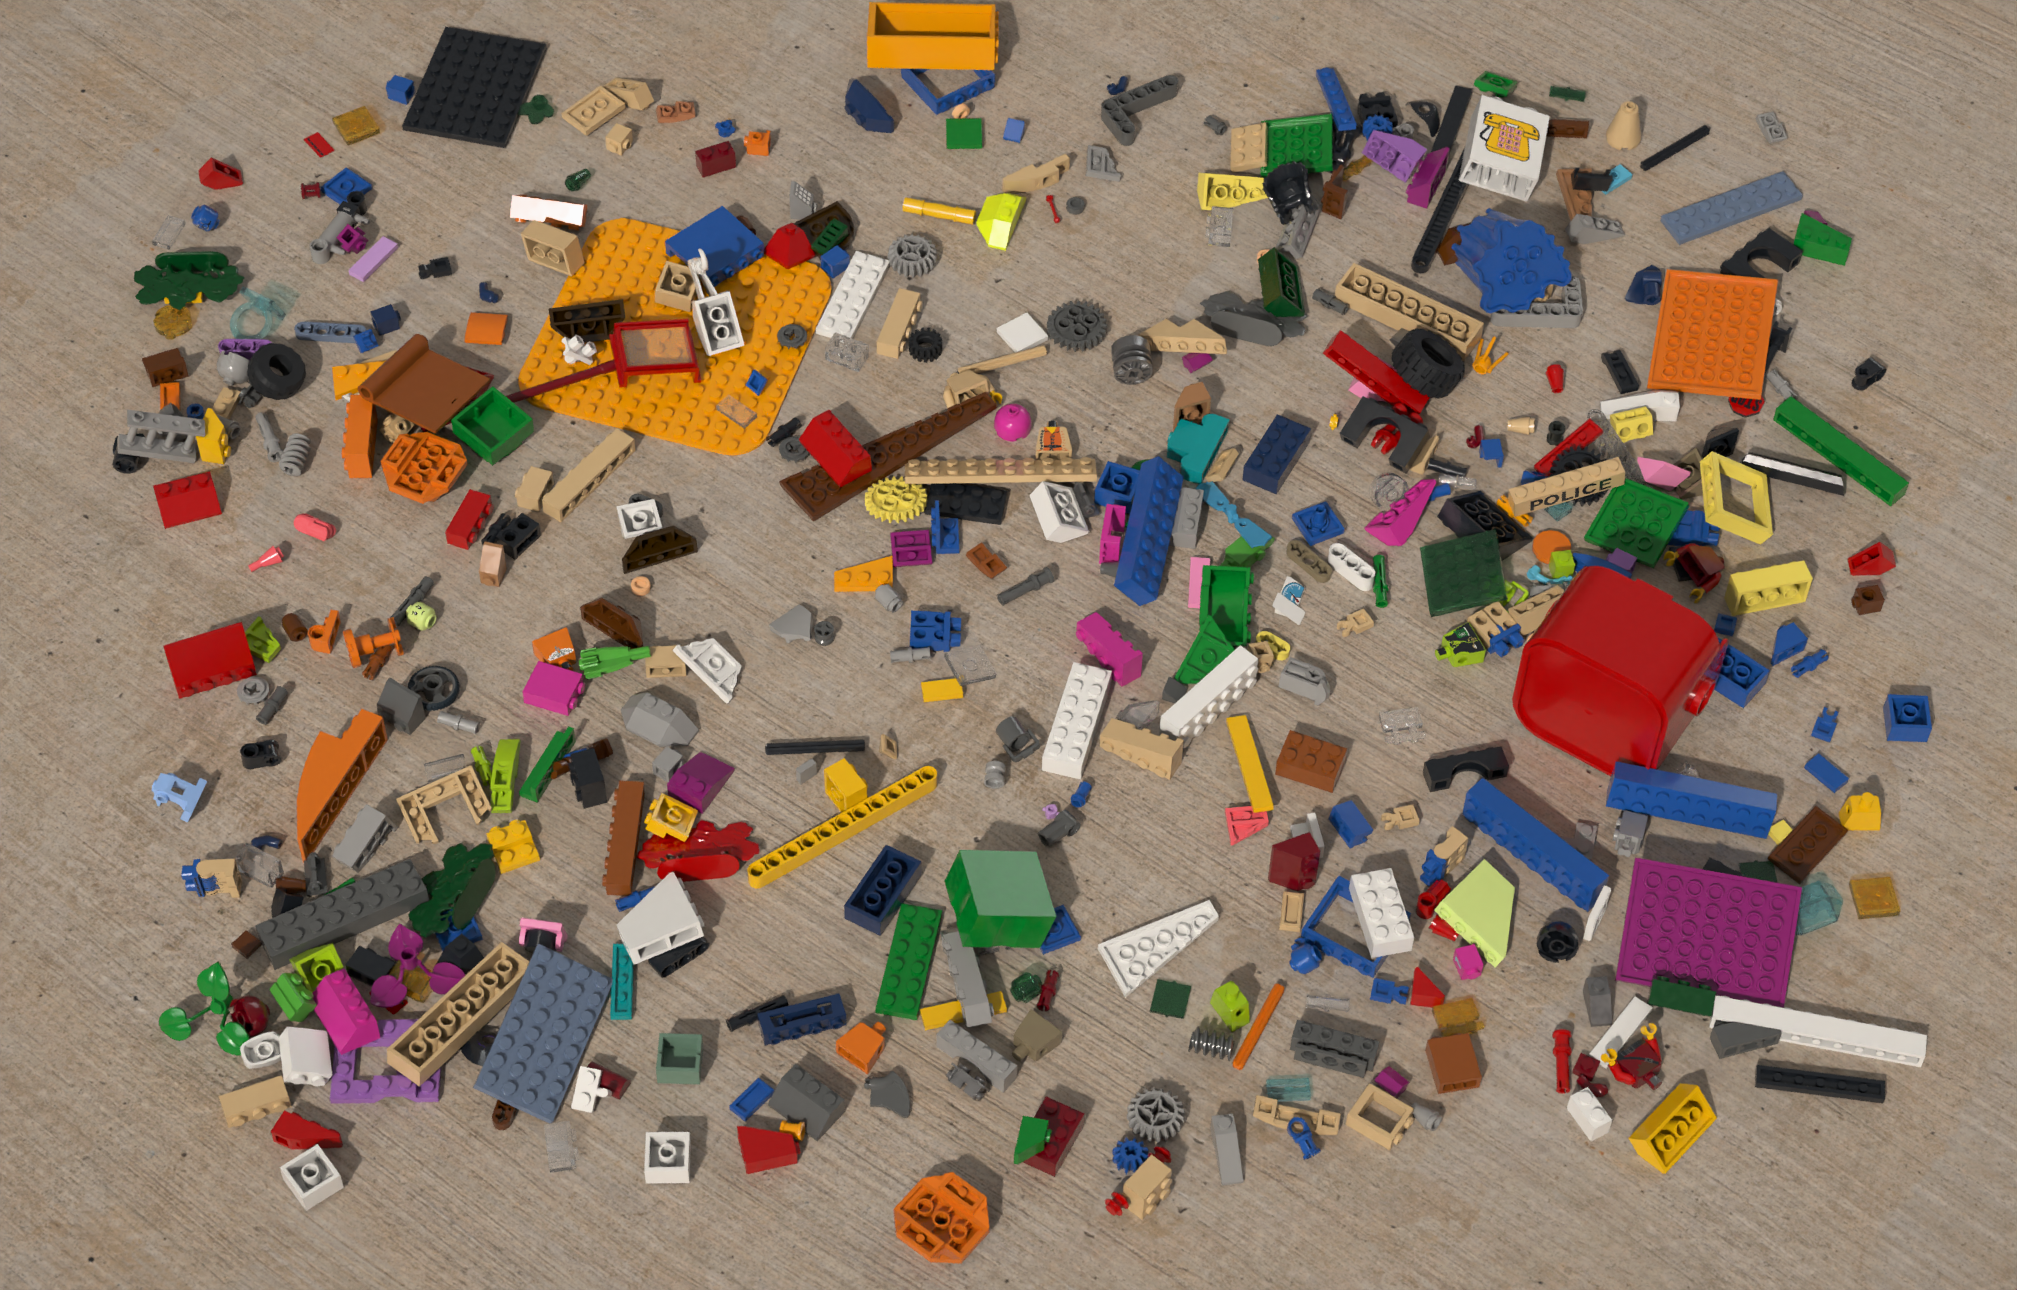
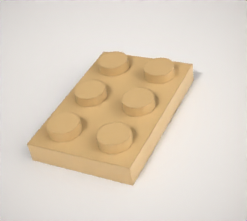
[562,85,625,136]
[1230,122,1268,173]

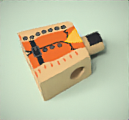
[1035,421,1072,460]

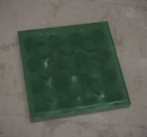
[1420,530,1508,617]

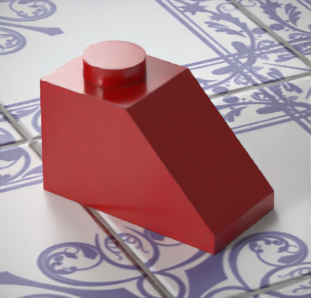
[198,157,243,190]
[1848,542,1896,576]

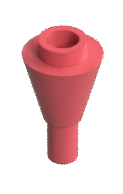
[248,546,284,572]

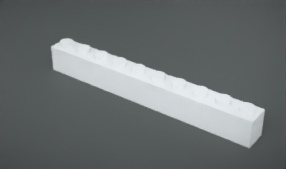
[1709,995,1927,1067]

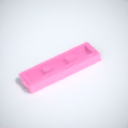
[1188,557,1210,608]

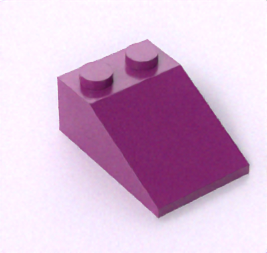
[667,751,735,814]

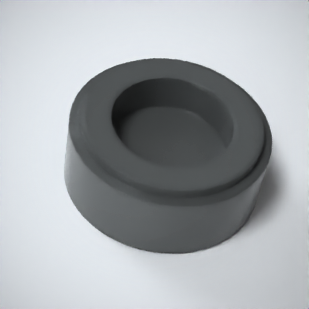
[1066,197,1085,215]

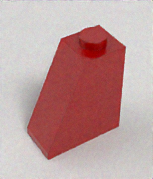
[737,1126,800,1174]

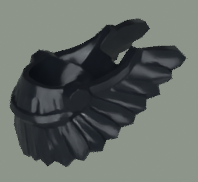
[1262,161,1314,225]

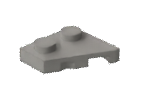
[1085,145,1121,182]

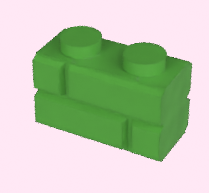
[269,973,317,1022]

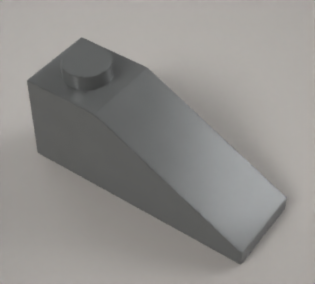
[1710,1022,1782,1059]

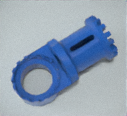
[1287,1117,1321,1160]

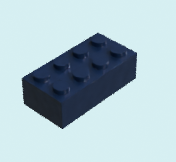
[1242,414,1311,495]
[844,845,922,936]

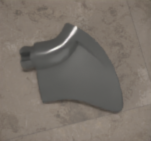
[864,1071,910,1118]

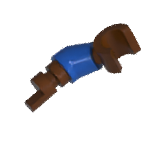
[550,738,613,779]

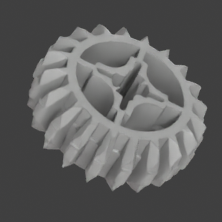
[888,233,937,277]
[1127,1086,1185,1143]

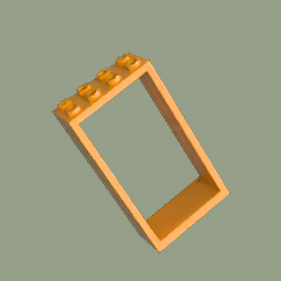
[867,2,999,70]

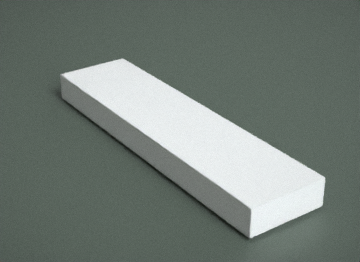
[1589,997,1653,1069]

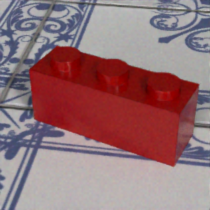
[445,489,494,550]

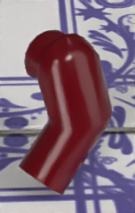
[1466,425,1485,449]
[1576,1075,1608,1097]

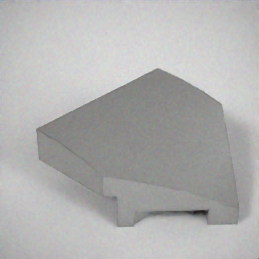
[769,604,814,643]

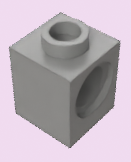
[652,746,684,782]

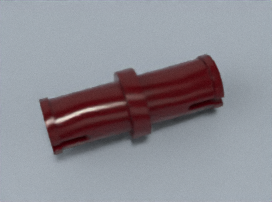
[1036,970,1059,1012]

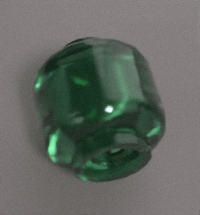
[1010,972,1042,1003]

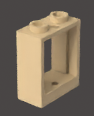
[1346,1083,1414,1150]

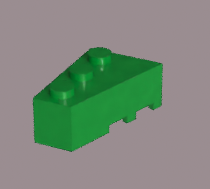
[1793,213,1852,266]

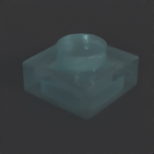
[1544,502,1572,522]

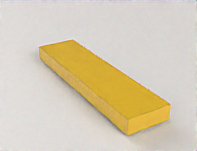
[920,991,1007,1030]

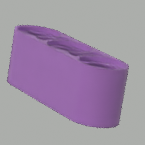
[218,339,272,361]

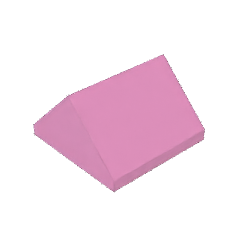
[1637,457,1691,491]

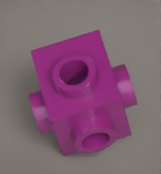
[336,224,369,254]

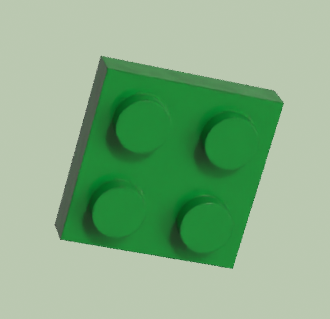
[1474,71,1518,98]

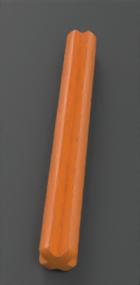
[1232,983,1285,1070]

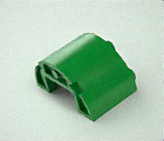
[1199,565,1254,646]

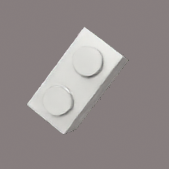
[1567,1087,1612,1141]

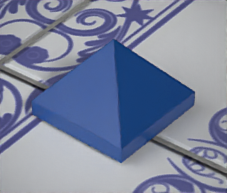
[746,369,768,396]

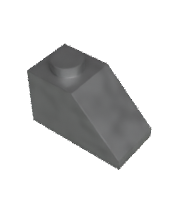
[1583,976,1612,1027]

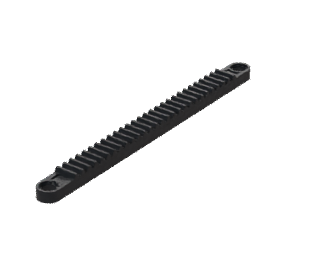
[1411,96,1503,274]

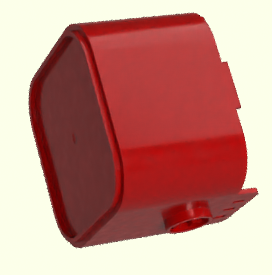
[1512,566,1729,776]

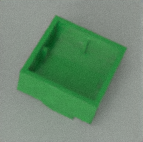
[451,386,534,466]

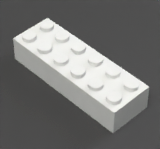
[1159,645,1258,748]
[1042,662,1112,780]

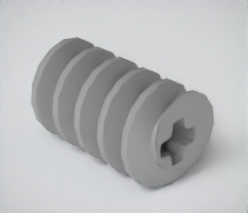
[279,433,311,476]

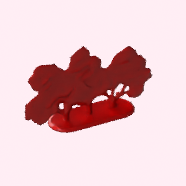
[636,820,760,882]

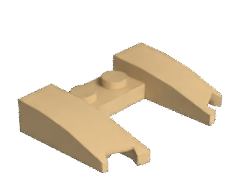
[396,765,492,844]

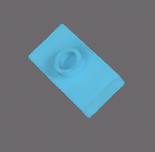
[1602,164,1633,195]

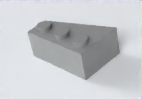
[332,804,398,873]

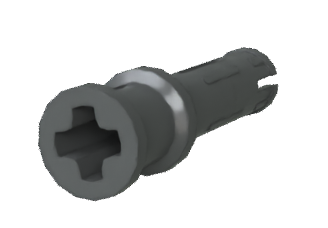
[997,567,1054,606]

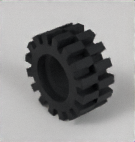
[909,328,942,363]

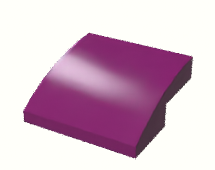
[890,530,932,567]

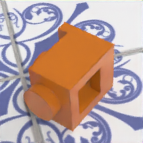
[744,130,771,156]

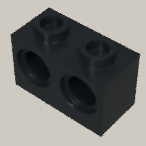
[496,513,541,560]

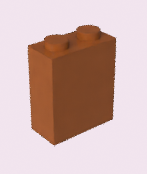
[1425,1033,1482,1094]

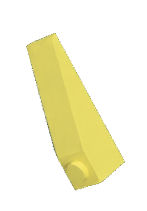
[1197,173,1268,211]

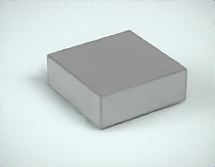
[796,759,817,785]

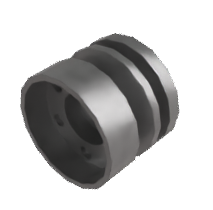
[1111,335,1153,385]

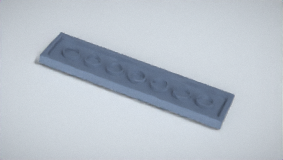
[1660,171,1803,245]

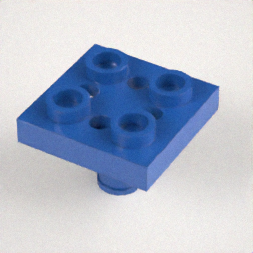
[1292,501,1345,546]

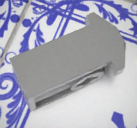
[1278,657,1331,706]

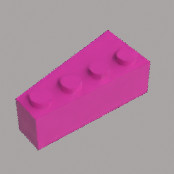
[1076,612,1143,687]

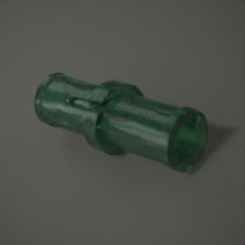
[1549,86,1586,102]

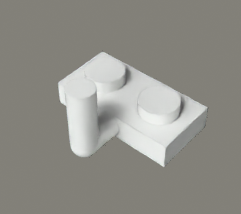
[571,1066,612,1113]

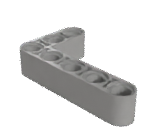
[1490,276,1583,328]

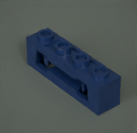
[757,993,847,1045]

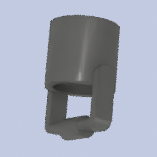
[996,716,1040,762]

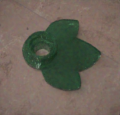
[518,95,554,125]

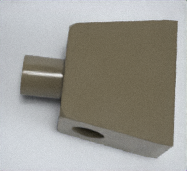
[1012,1009,1062,1061]

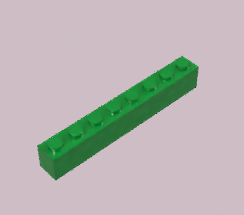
[1773,396,1909,507]

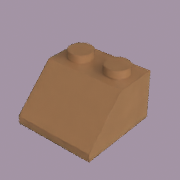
[1173,382,1211,431]

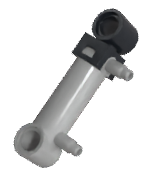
[310,191,370,264]

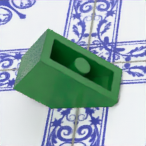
[1014,1116,1052,1165]

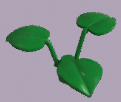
[159,961,250,1056]

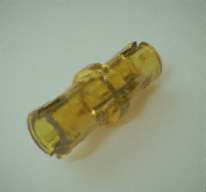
[1342,155,1371,181]

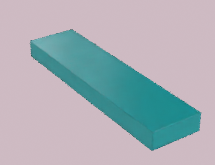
[610,944,634,1020]

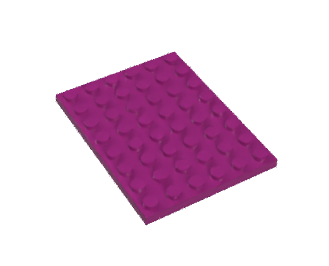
[1615,857,1802,1008]

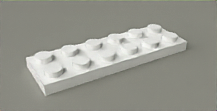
[816,251,890,343]

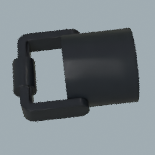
[112,433,145,474]

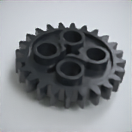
[1549,446,1608,507]

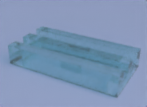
[1266,1078,1311,1102]

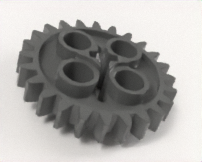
[1047,301,1107,352]

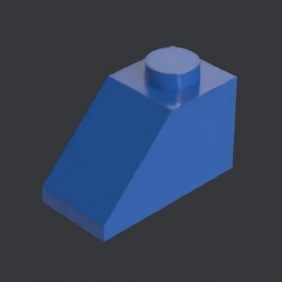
[1771,622,1808,666]

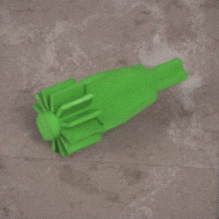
[579,646,651,679]

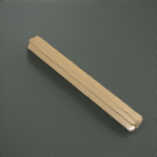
[958,346,1047,374]

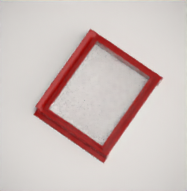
[609,319,701,388]

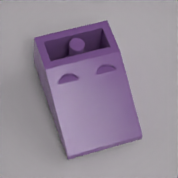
[1362,130,1427,183]

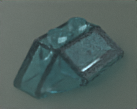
[1795,881,1843,935]

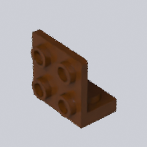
[1321,165,1348,219]
[142,348,189,387]

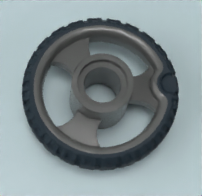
[407,666,460,711]

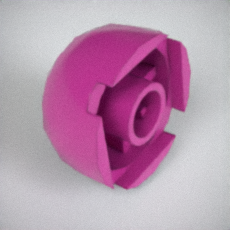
[994,403,1032,442]

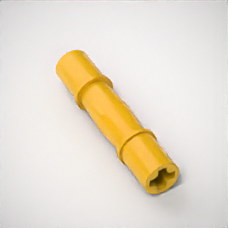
[903,197,976,225]

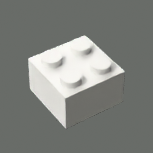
[644,1132,691,1183]
[280,1144,344,1211]

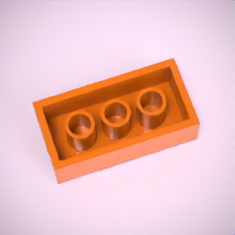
[342,395,378,478]

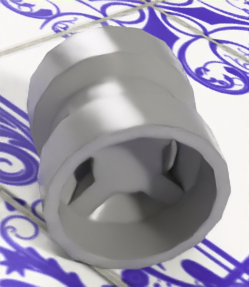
[984,761,1006,789]

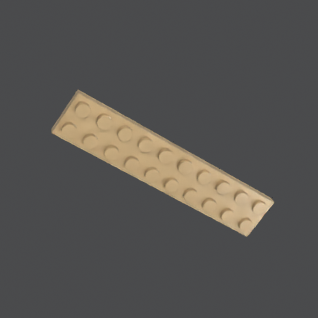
[905,457,1097,484]

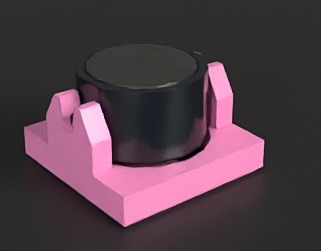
[519,918,568,953]

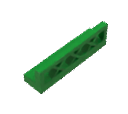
[519,726,576,803]

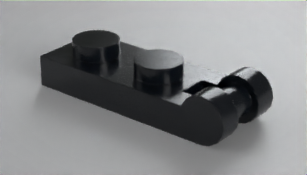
[1601,349,1639,394]

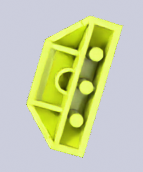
[976,193,1026,251]

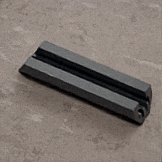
[1740,451,1844,496]

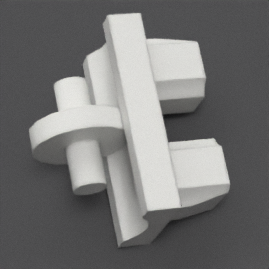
[561,335,597,365]

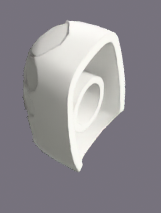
[240,1031,281,1069]

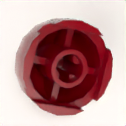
[230,995,270,1038]

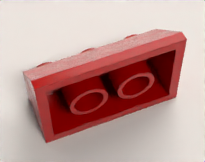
[153,471,222,529]

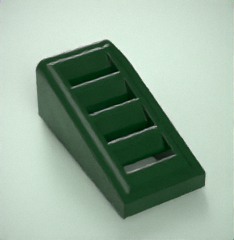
[811,219,848,255]

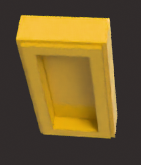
[921,678,963,702]

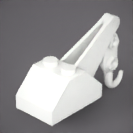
[688,248,744,356]

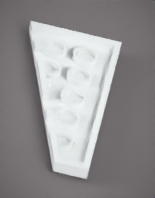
[1098,900,1219,998]

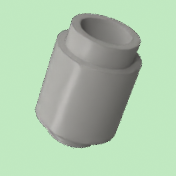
[875,584,903,613]

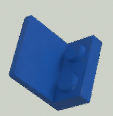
[931,500,959,554]

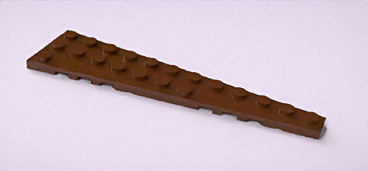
[779,392,997,522]

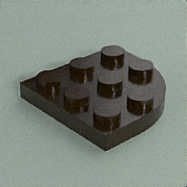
[793,201,854,260]

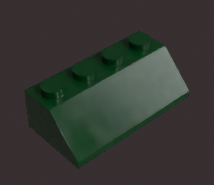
[1258,247,1305,317]

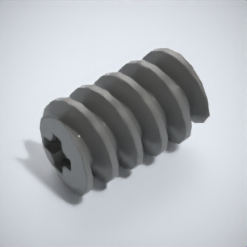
[1188,1026,1235,1062]

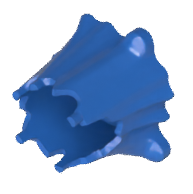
[1451,208,1572,313]

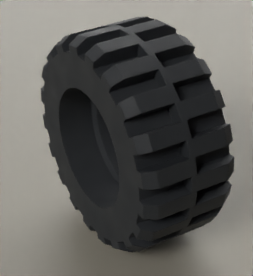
[1392,328,1465,399]

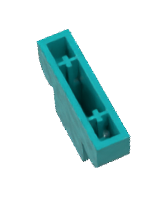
[1167,414,1230,485]

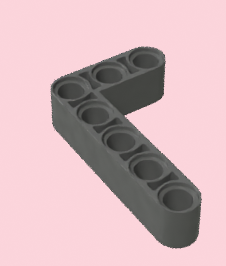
[1101,75,1178,146]

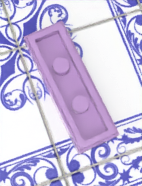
[348,236,398,282]

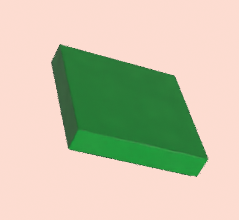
[946,118,982,149]

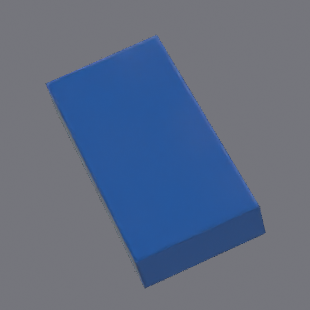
[1804,753,1849,793]
[729,1077,774,1122]

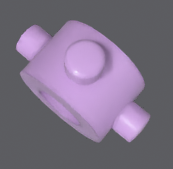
[1042,804,1060,820]

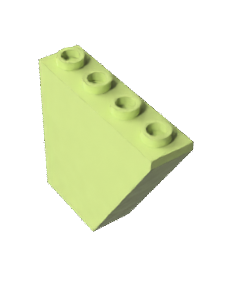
[1434,859,1515,968]

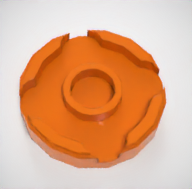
[1532,530,1571,564]

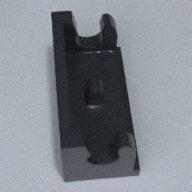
[1571,167,1613,191]

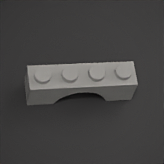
[937,1020,1017,1093]

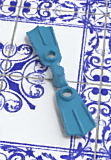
[1195,481,1272,548]

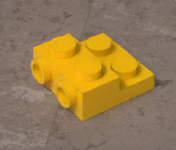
[644,793,698,842]
[486,819,540,874]

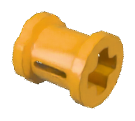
[779,1120,805,1141]

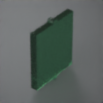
[1739,860,1778,883]
[1150,979,1191,1019]

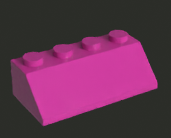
[313,968,381,1055]

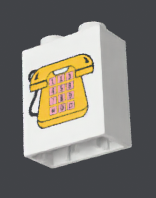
[1459,95,1550,202]

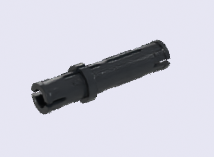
[726,995,789,1032]

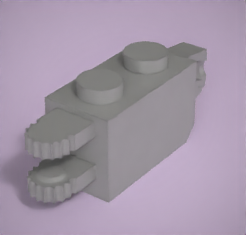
[1612,810,1648,857]

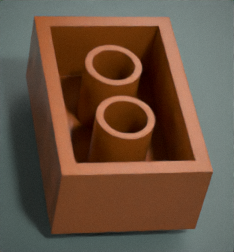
[1275,730,1347,793]

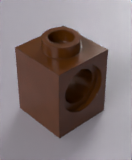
[1851,585,1885,615]

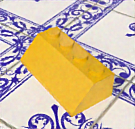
[1628,1083,1717,1174]

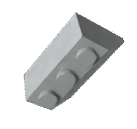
[1169,487,1204,549]

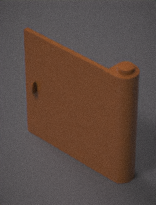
[358,334,490,434]

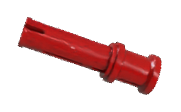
[1552,1029,1572,1094]

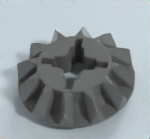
[777,324,807,349]
[779,437,809,463]

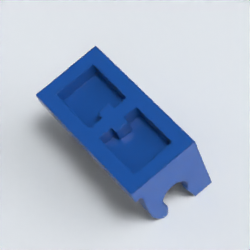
[1328,800,1373,849]

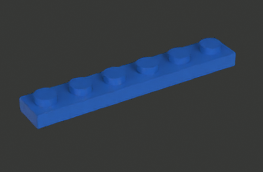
[1316,68,1356,131]

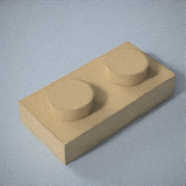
[212,387,241,419]
[1205,448,1239,482]

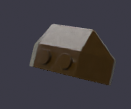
[548,299,625,343]
[622,525,698,574]

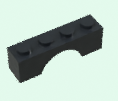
[1423,746,1509,792]

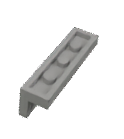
[1275,194,1322,259]

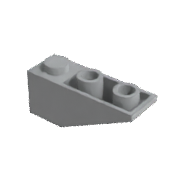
[1565,214,1625,244]

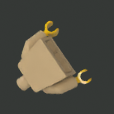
[943,370,1002,409]

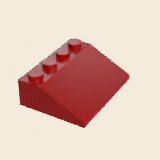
[163,622,257,699]

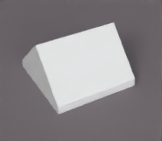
[616,499,663,539]

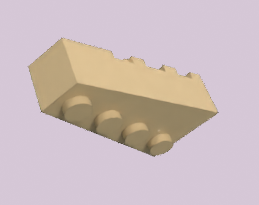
[1100,718,1184,780]

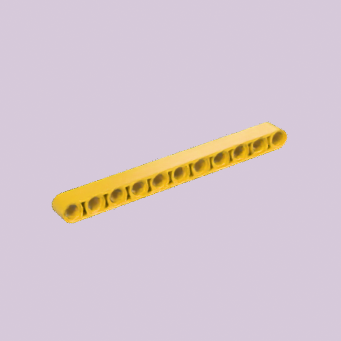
[748,766,937,889]

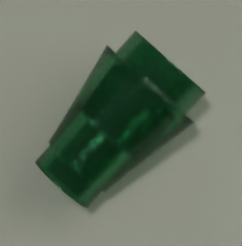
[565,169,591,192]

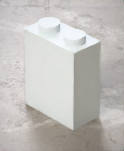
[279,1026,332,1086]

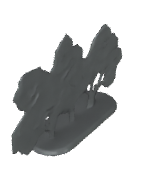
[1200,291,1308,346]

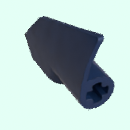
[1625,265,1662,305]

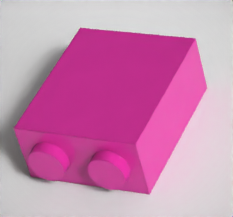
[522,661,585,716]

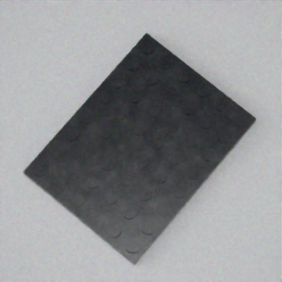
[402,26,547,148]

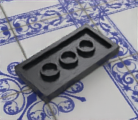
[925,483,1007,525]

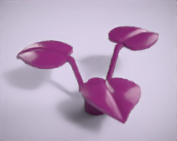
[370,924,465,1008]

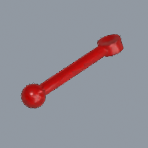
[1046,195,1061,223]

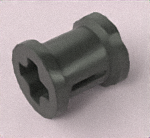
[1546,421,1566,446]

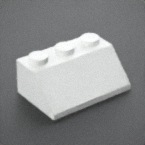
[1029,481,1089,543]

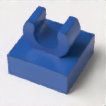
[353,329,379,354]

